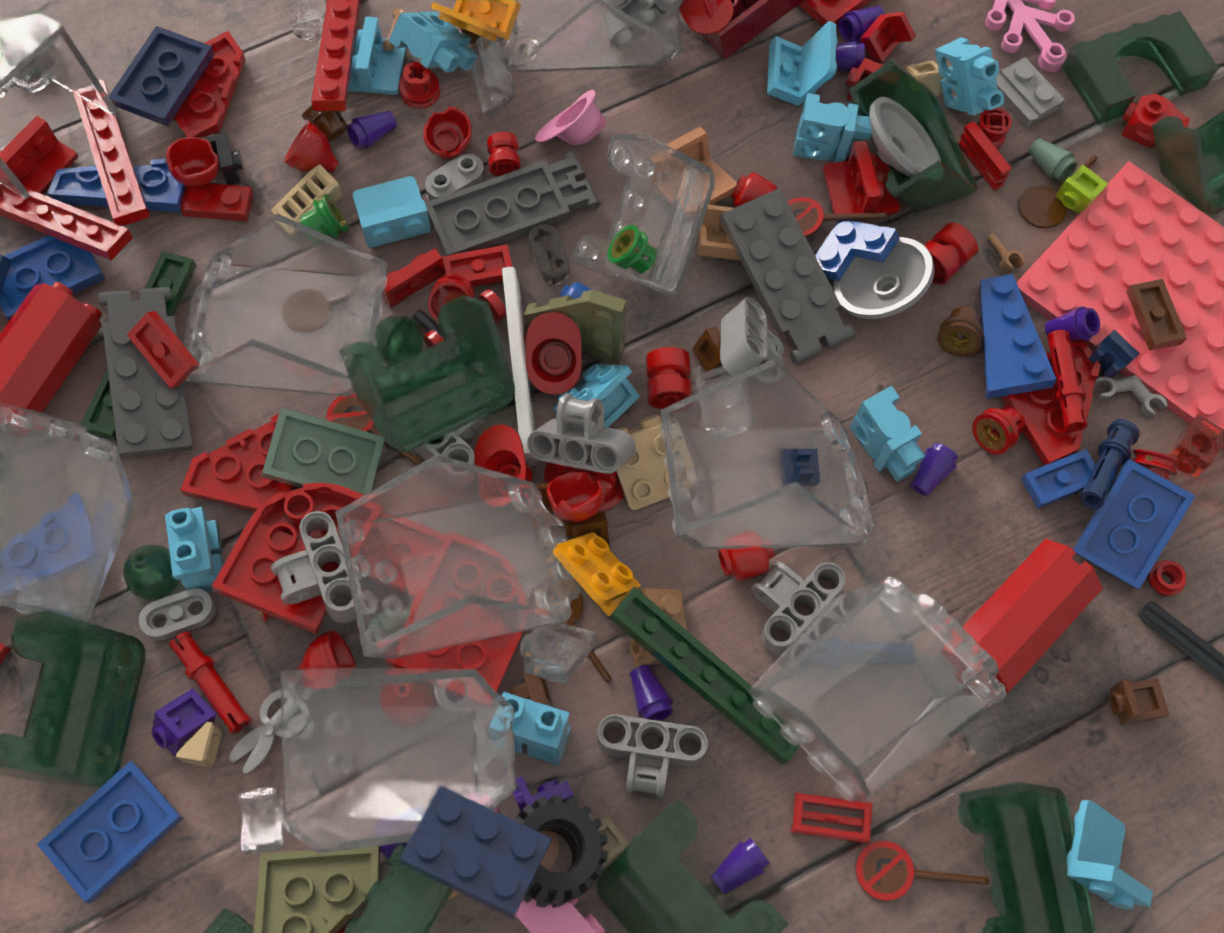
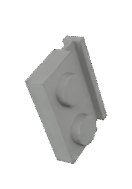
[996,57,1065,128]

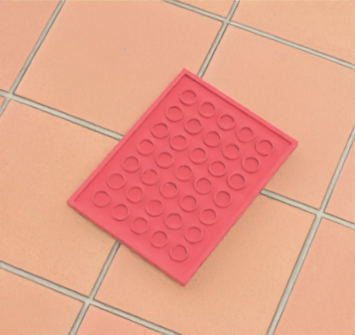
[1016,161,1224,450]

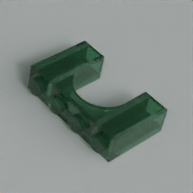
[1062,11,1219,124]

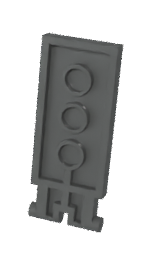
[425,151,600,256]
[719,188,855,364]
[98,287,192,458]

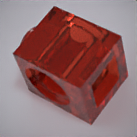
[1168,414,1224,478]

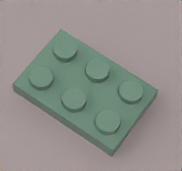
[261,407,385,497]

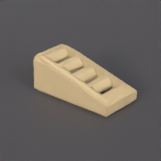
[271,164,343,234]

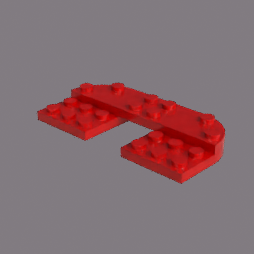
[212,483,527,707]

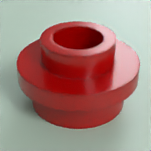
[1148,560,1186,596]

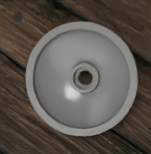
[869,97,942,181]
[834,237,934,319]

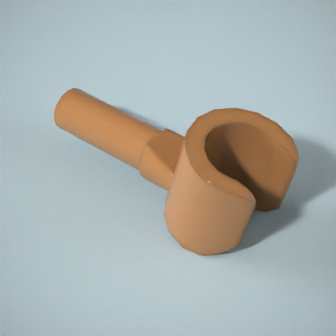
[987,233,1025,273]

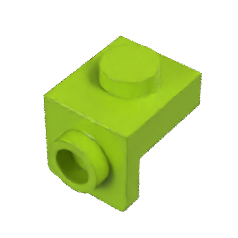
[1055,164,1108,214]

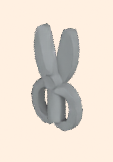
[229,689,310,775]

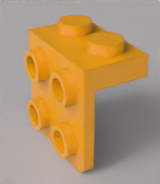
[431,0,521,42]
[553,532,641,617]

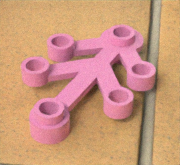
[985,0,1075,73]

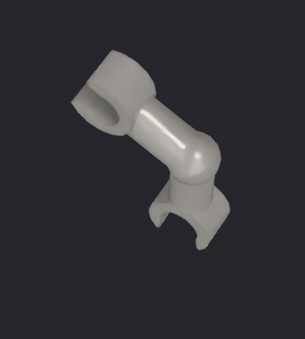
[1094,375,1167,419]

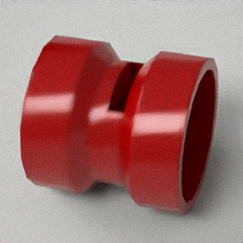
[978,107,1012,150]
[487,131,521,177]

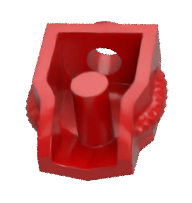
[1121,93,1191,148]

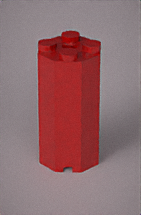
[0,281,102,438]
[941,539,1103,702]

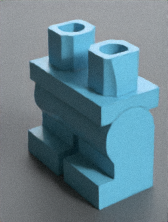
[388,11,478,73]
[935,37,1004,116]
[793,93,872,163]
[849,386,925,482]
[165,507,224,592]
[490,692,571,766]

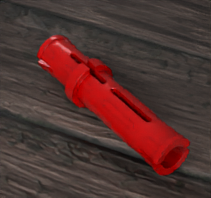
[1047,330,1088,432]
[169,631,252,734]

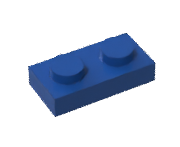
[1021,449,1096,509]

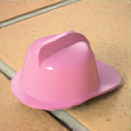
[535,90,606,145]

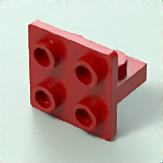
[0,115,79,194]
[823,140,900,222]

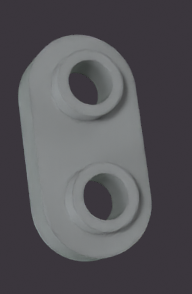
[425,154,485,200]
[139,588,216,640]

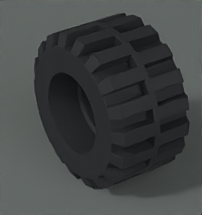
[513,795,608,908]

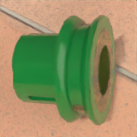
[300,194,348,242]
[607,225,657,274]

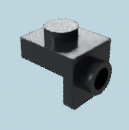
[201,133,244,185]

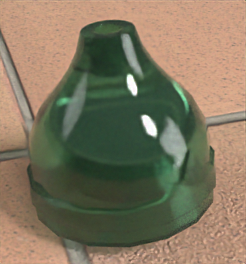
[367,316,423,368]
[123,544,180,600]

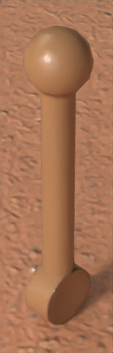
[382,8,405,52]

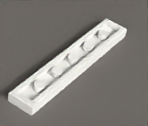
[502,266,538,466]

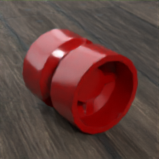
[924,222,978,285]
[428,274,475,326]
[646,347,693,410]

